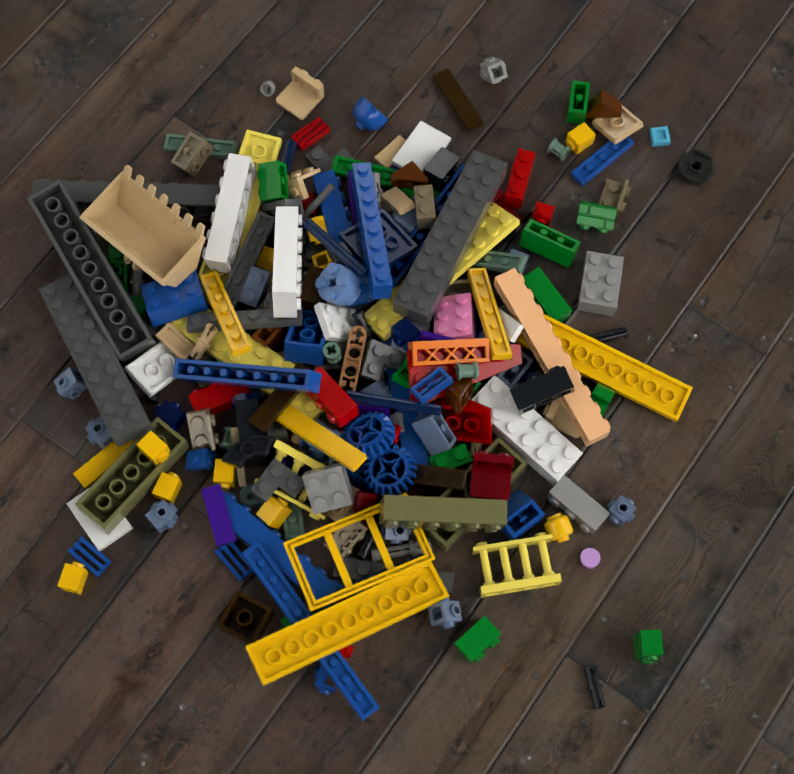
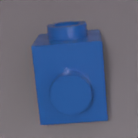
[185,448,217,472]
[314,665,336,696]

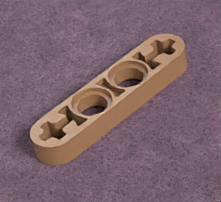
[339,326,367,392]

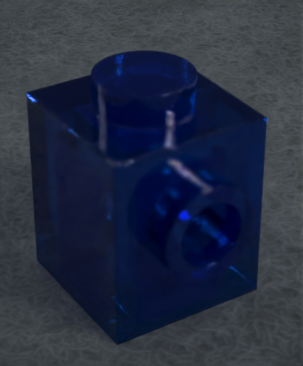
[391,317,421,351]
[154,400,187,432]

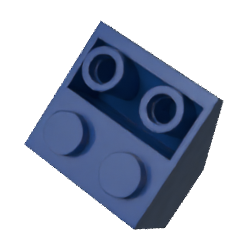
[501,489,545,541]

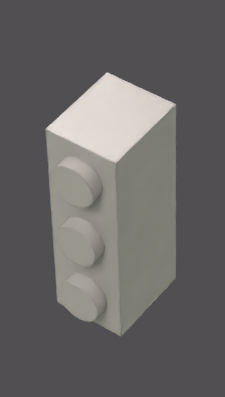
[547,475,610,535]

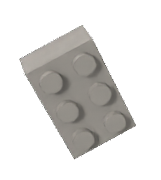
[577,251,624,316]

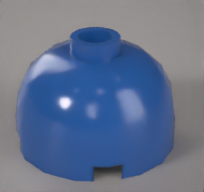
[353,96,388,131]

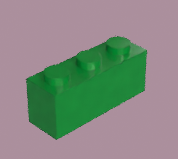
[519,219,581,268]
[523,267,572,322]

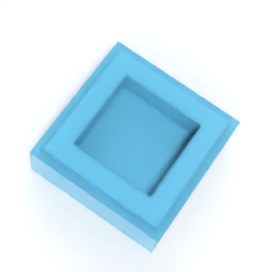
[649,126,671,147]

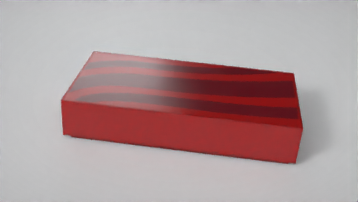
[291,117,330,151]

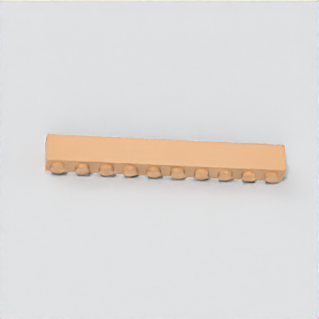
[493,268,610,447]

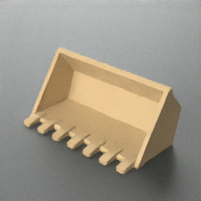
[79,165,206,287]

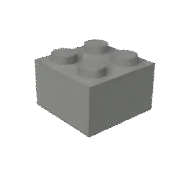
[302,463,355,515]

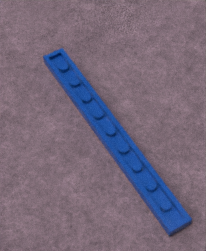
[242,542,380,722]

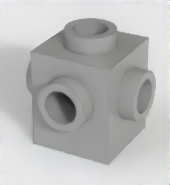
[479,56,508,84]

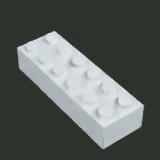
[202,153,257,274]
[272,206,303,318]
[472,375,583,486]

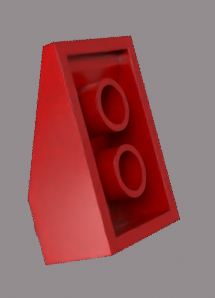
[433,396,492,444]

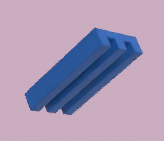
[409,366,453,405]
[68,536,111,577]
[214,543,253,582]

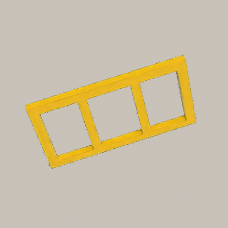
[283,493,435,612]

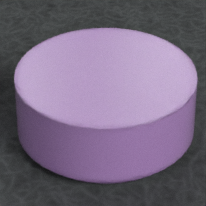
[580,548,601,569]

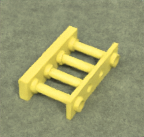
[254,439,326,521]
[472,532,562,598]

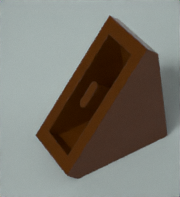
[585,90,622,119]
[391,160,428,189]
[444,377,473,413]

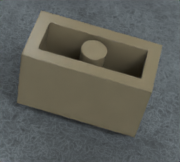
[414,184,436,230]

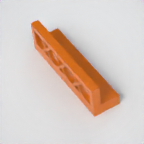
[408,338,490,366]

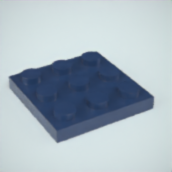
[338,209,418,267]

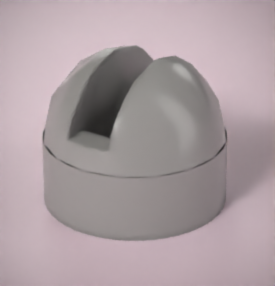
[260,81,276,96]

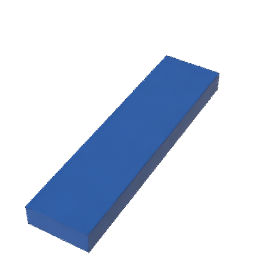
[570,136,634,187]

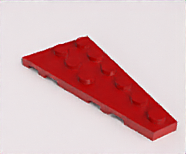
[406,344,522,403]

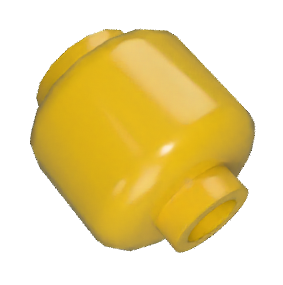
[544,512,573,543]

